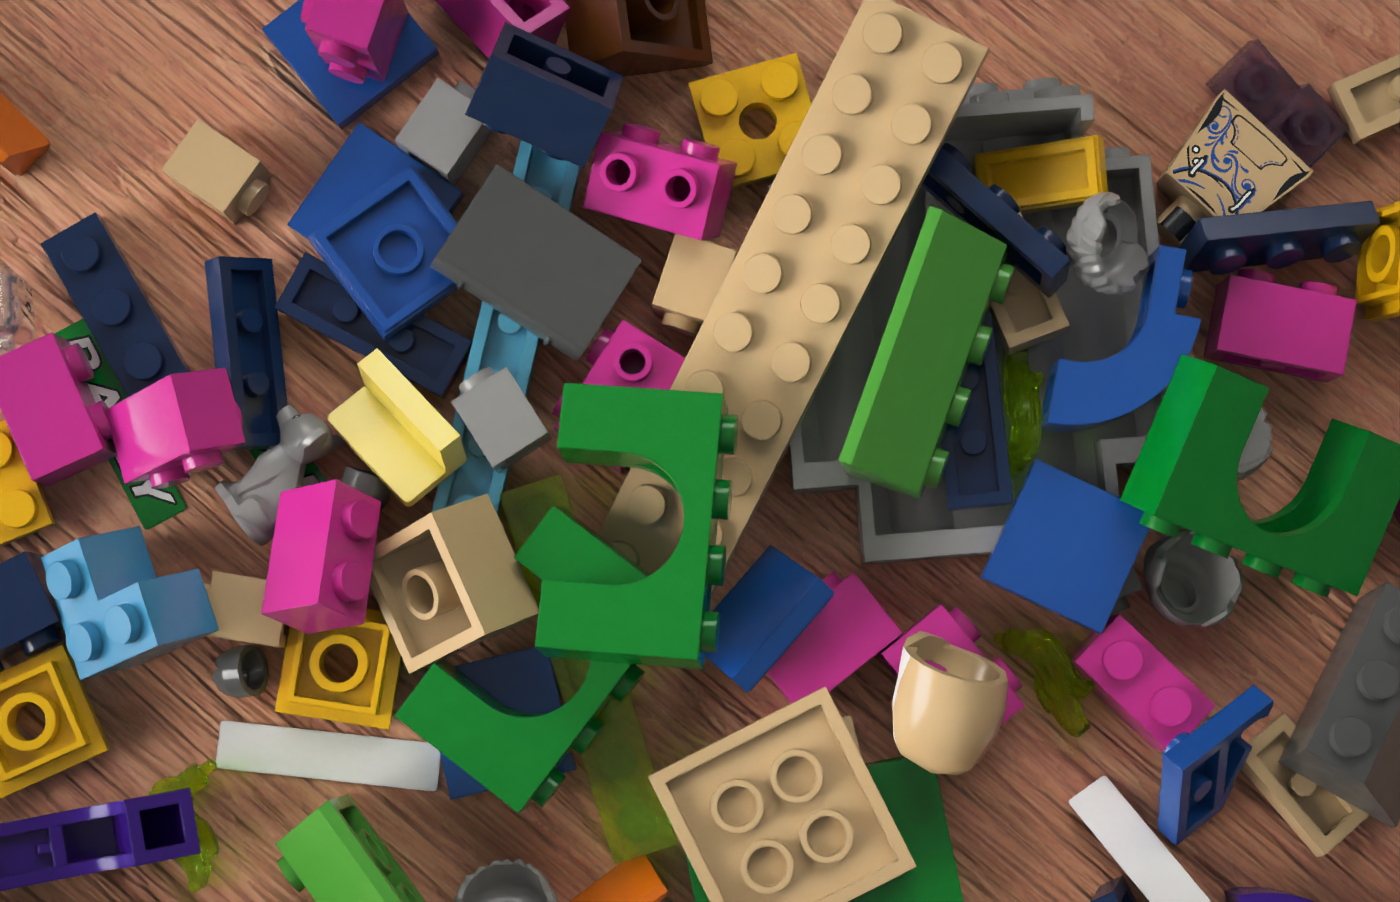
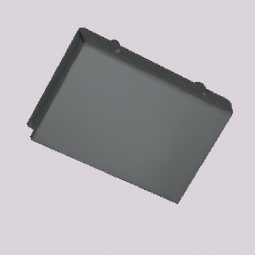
[429,163,642,361]

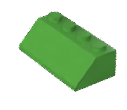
[838,206,1015,500]
[275,794,426,902]

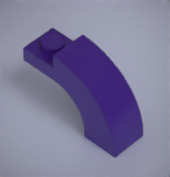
[0,788,201,891]

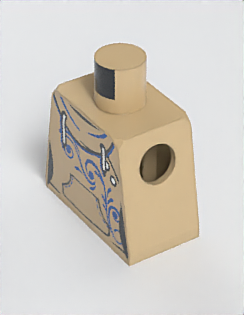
[1156,89,1314,248]

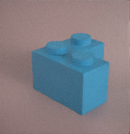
[41,526,219,680]

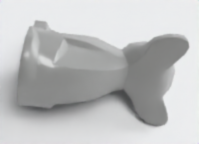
[215,404,346,546]

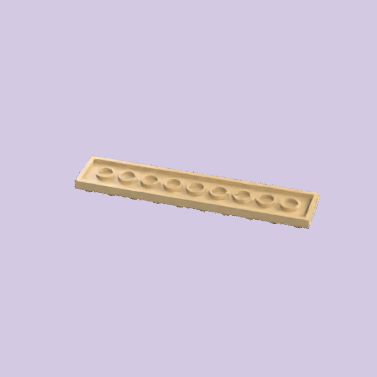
[598,0,990,600]

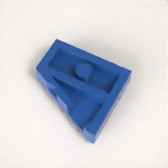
[1157,685,1273,846]

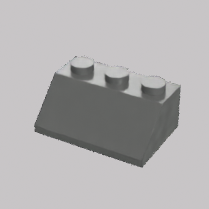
[1278,582,1400,828]

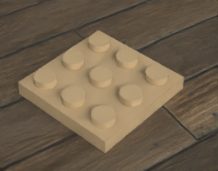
[648,686,917,902]

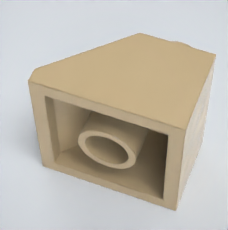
[370,493,539,674]

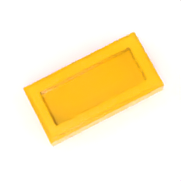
[974,135,1108,214]

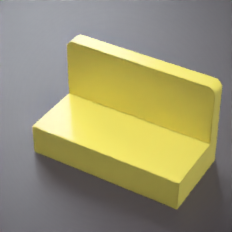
[328,348,467,507]

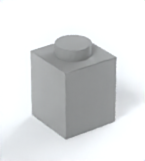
[395,78,493,186]
[451,366,552,473]

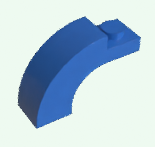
[1038,245,1201,432]

